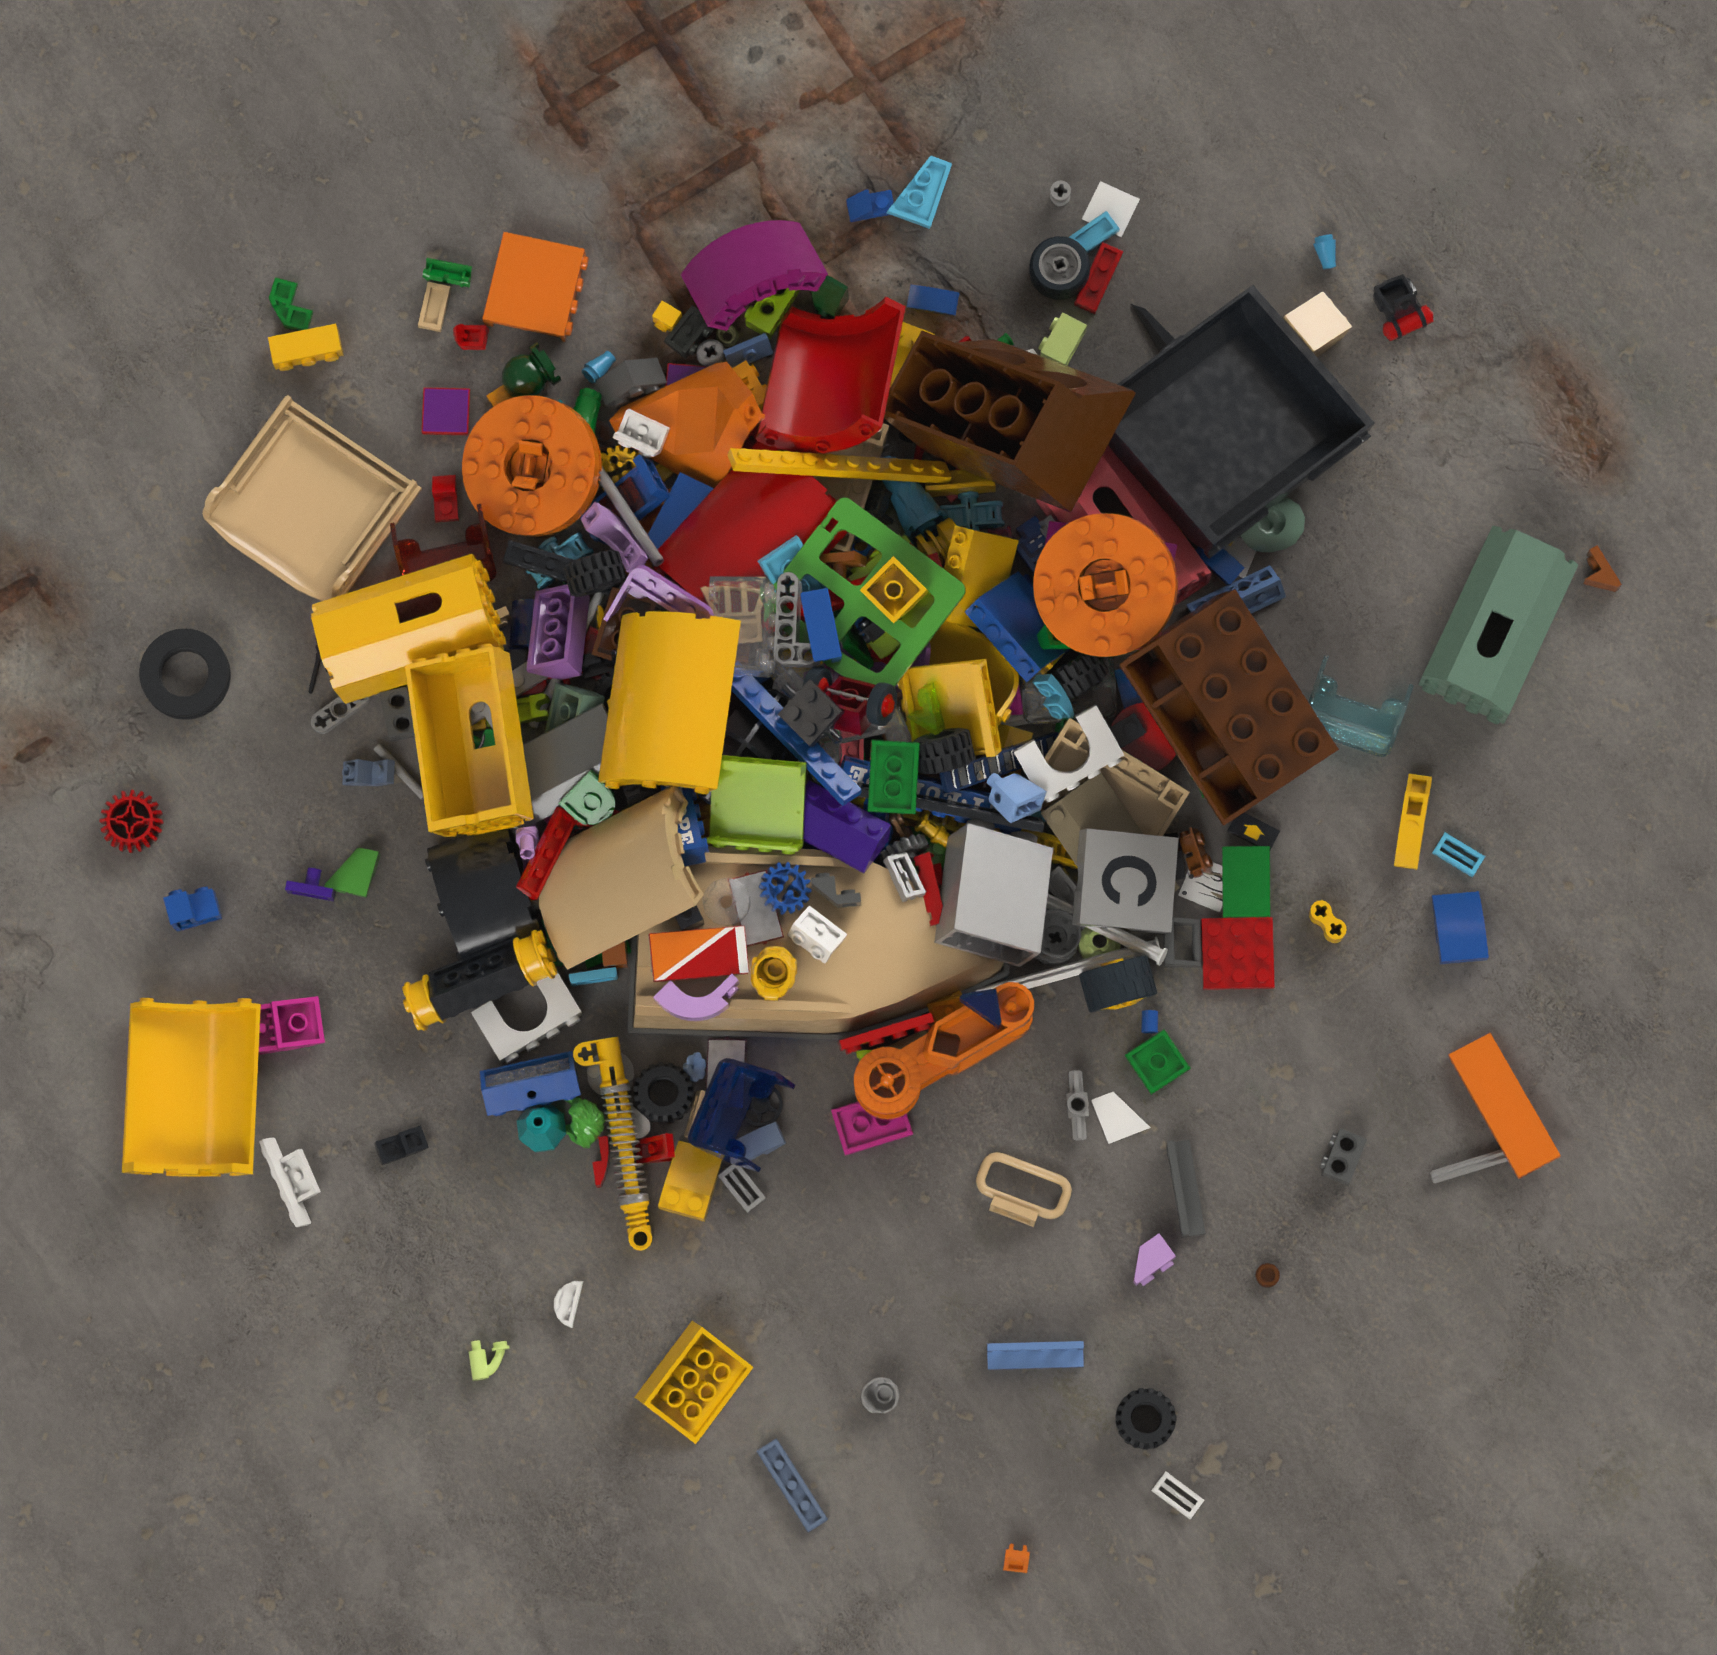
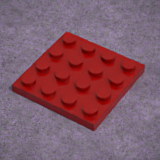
[838,1013,934,1055]

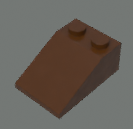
[592,587,657,661]

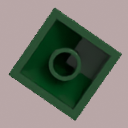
[810,275,849,319]

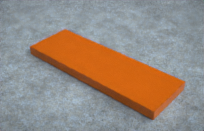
[1448,1033,1561,1179]

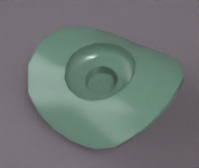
[1240,498,1305,552]

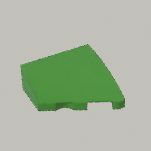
[324,848,380,898]

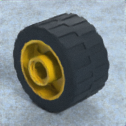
[1079,955,1158,1013]

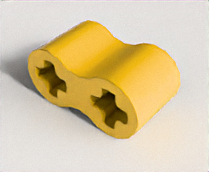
[1309,900,1347,943]

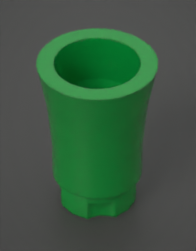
[573,388,602,434]

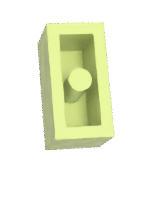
[1039,312,1087,366]

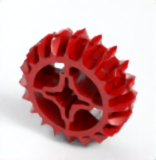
[99,790,164,853]

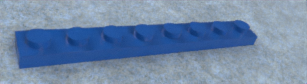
[731,661,862,806]

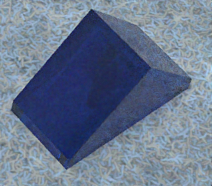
[959,989,1002,1029]

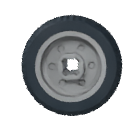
[1029,236,1090,300]

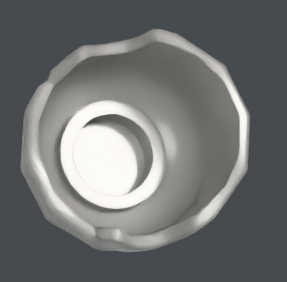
[861,1377,900,1414]

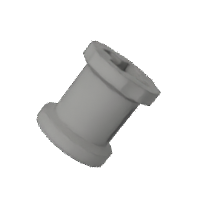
[1050,180,1071,207]

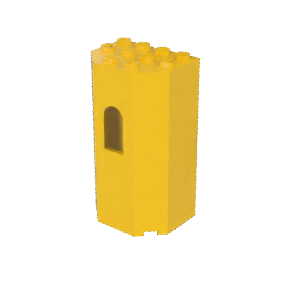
[311,554,506,704]
[405,644,534,837]

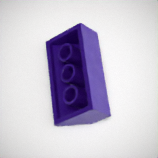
[803,780,891,873]

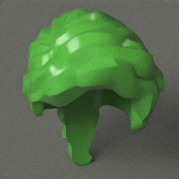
[564,1097,605,1149]

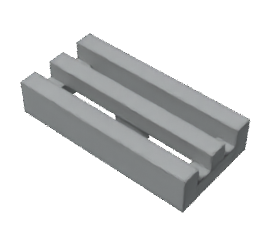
[883,852,926,902]
[718,1161,766,1214]

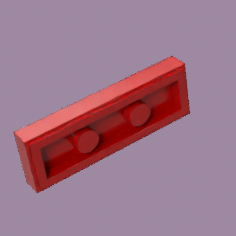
[1074,242,1123,314]

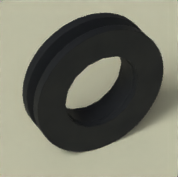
[139,628,231,720]

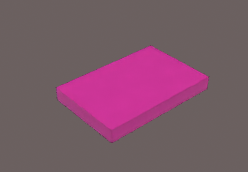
[831,1102,913,1156]

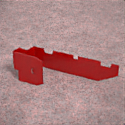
[914,852,943,926]

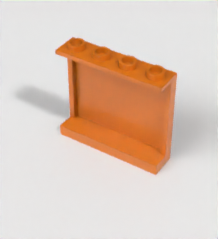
[483,232,589,342]

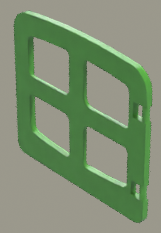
[764,497,966,687]

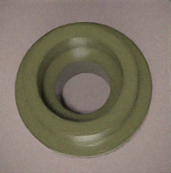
[716,325,739,348]

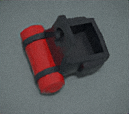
[1373,274,1434,342]

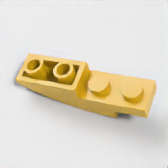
[1394,774,1432,870]

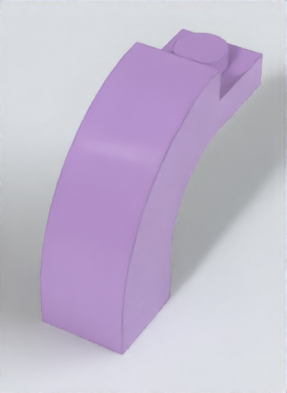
[581,502,648,573]
[653,974,739,1021]

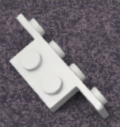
[259,1137,321,1227]

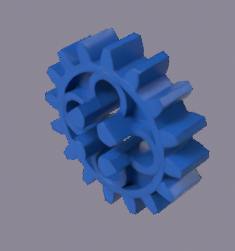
[759,862,812,915]

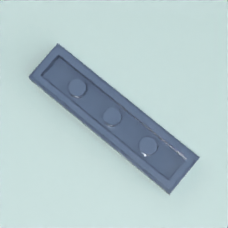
[756,1438,828,1533]

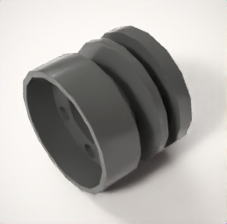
[1035,909,1081,966]

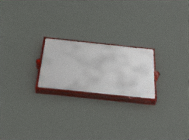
[728,870,784,947]

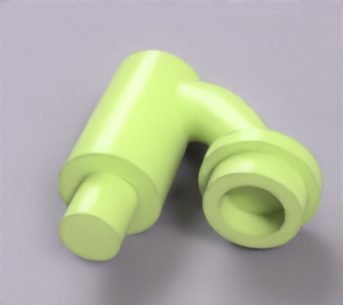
[469,1340,510,1381]

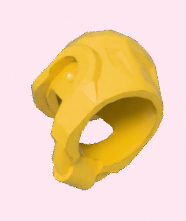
[751,946,797,1001]

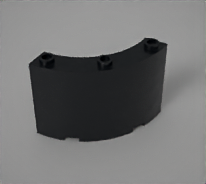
[425,828,548,960]

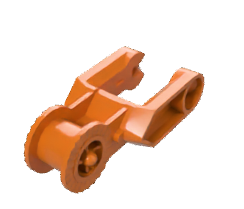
[854,982,1034,1119]

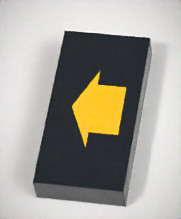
[1227,813,1280,850]

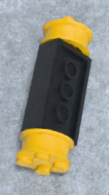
[402,930,557,1031]

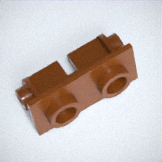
[1179,827,1213,878]

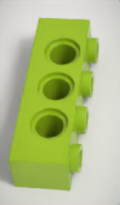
[744,288,801,340]

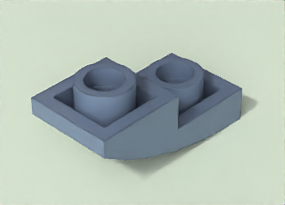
[730,1122,786,1165]

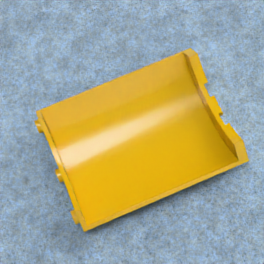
[598,611,741,794]
[122,998,261,1177]

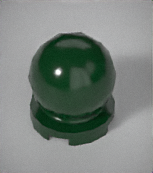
[502,342,562,397]

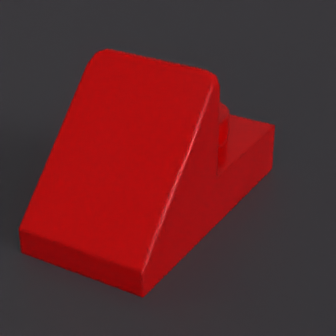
[432,475,459,523]
[635,1133,675,1164]

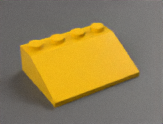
[634,1321,753,1444]

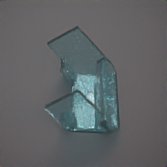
[1308,655,1414,757]

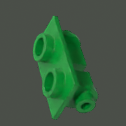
[422,258,472,288]

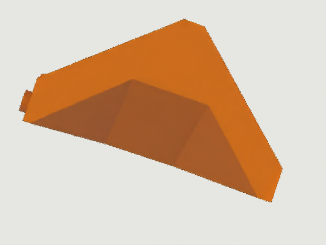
[609,362,765,488]

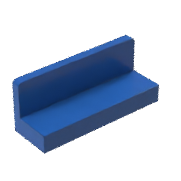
[800,588,842,663]

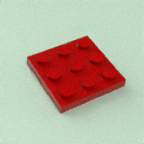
[1201,917,1275,990]

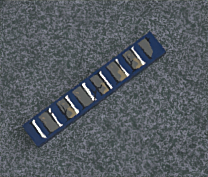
[940,732,1058,793]

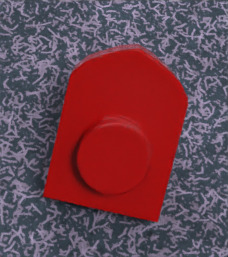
[453,324,489,350]

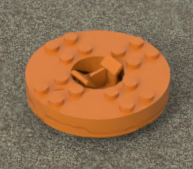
[462,395,602,537]
[1033,513,1178,657]

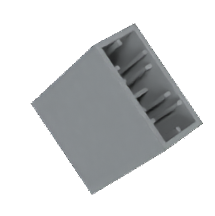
[934,819,1053,967]

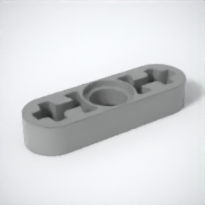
[311,696,371,734]

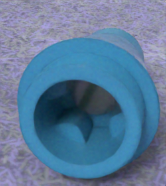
[1313,234,1336,270]
[582,351,616,384]

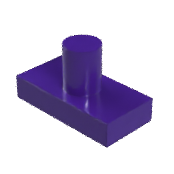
[285,868,336,902]

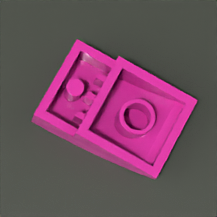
[258,996,325,1055]

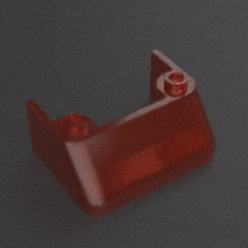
[390,504,496,598]

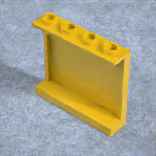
[944,525,1019,628]
[897,659,1002,757]

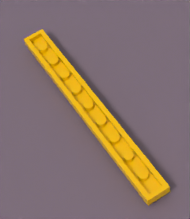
[728,448,952,484]

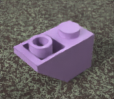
[1133,1233,1176,1286]

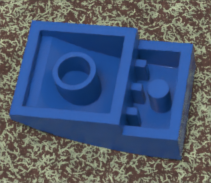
[1431,891,1489,964]

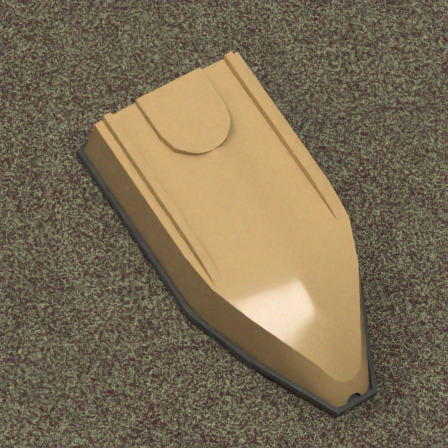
[628,846,1009,1041]

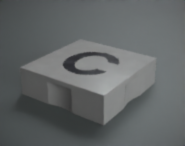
[1072,828,1179,934]

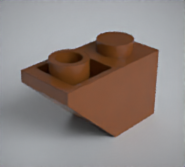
[602,941,628,969]

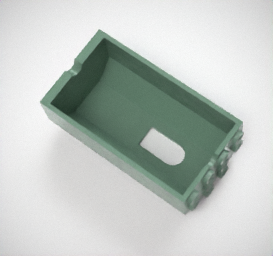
[1419,526,1578,724]

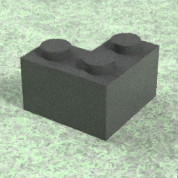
[596,358,667,407]

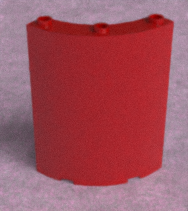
[755,296,906,453]
[649,441,848,626]

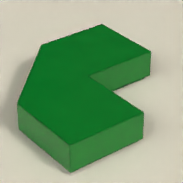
[269,277,314,331]

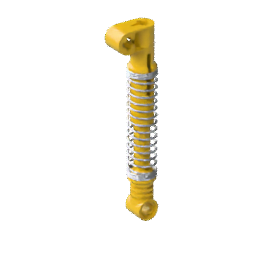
[573,1037,652,1250]

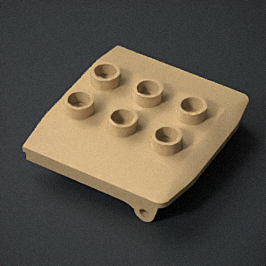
[202,395,422,601]

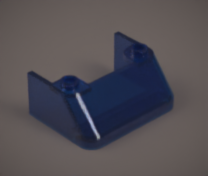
[688,1058,795,1172]

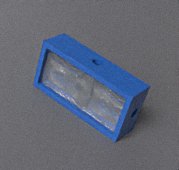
[480,1051,581,1116]

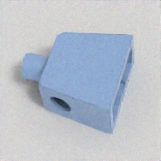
[987,773,1047,823]

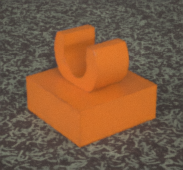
[1003,1543,1030,1573]

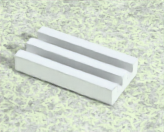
[1151,1471,1204,1520]

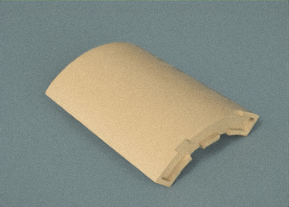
[538,786,704,969]

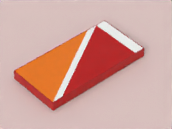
[648,926,749,982]

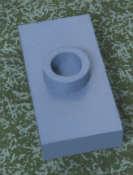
[723,333,773,368]

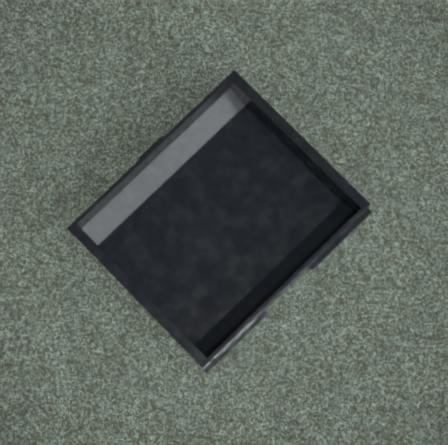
[1108,285,1375,559]

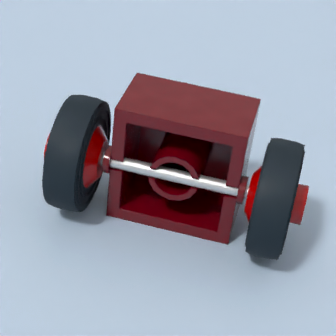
[803,666,897,736]

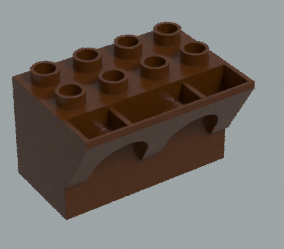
[884,331,1136,512]
[1119,589,1339,826]

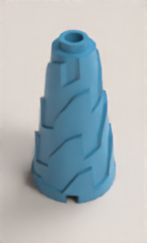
[882,456,949,544]

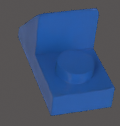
[846,189,894,222]

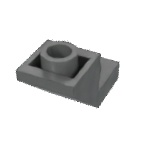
[811,873,861,908]

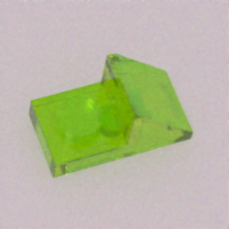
[907,683,945,735]

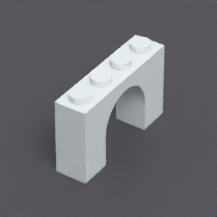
[1013,704,1124,803]
[471,972,583,1064]

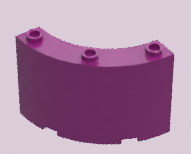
[680,220,828,331]

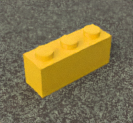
[268,323,344,371]

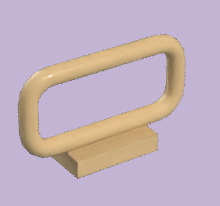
[976,1152,1072,1227]

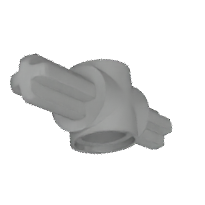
[1066,1070,1089,1141]

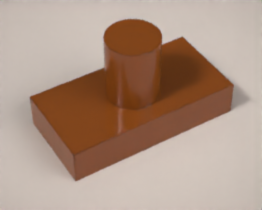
[820,551,867,579]

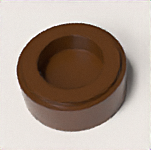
[1255,1263,1280,1288]

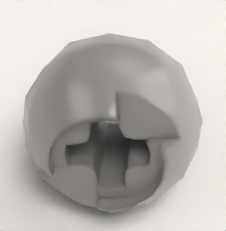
[696,339,725,367]

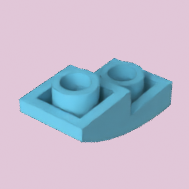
[1032,674,1074,719]

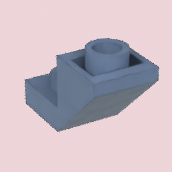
[342,759,395,786]

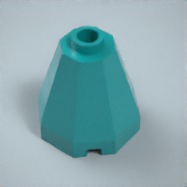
[516,1104,567,1153]

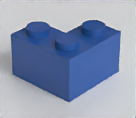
[163,887,222,932]

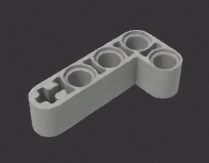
[774,572,821,668]

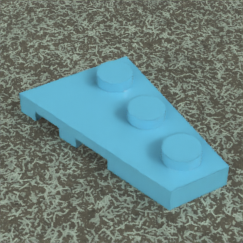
[887,156,952,229]

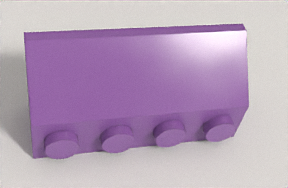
[526,584,590,680]

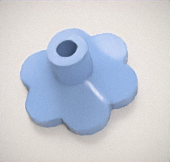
[683,1052,706,1082]

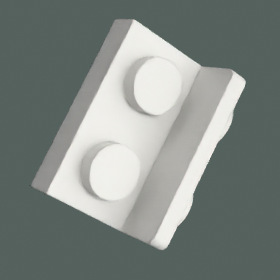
[788,906,847,964]

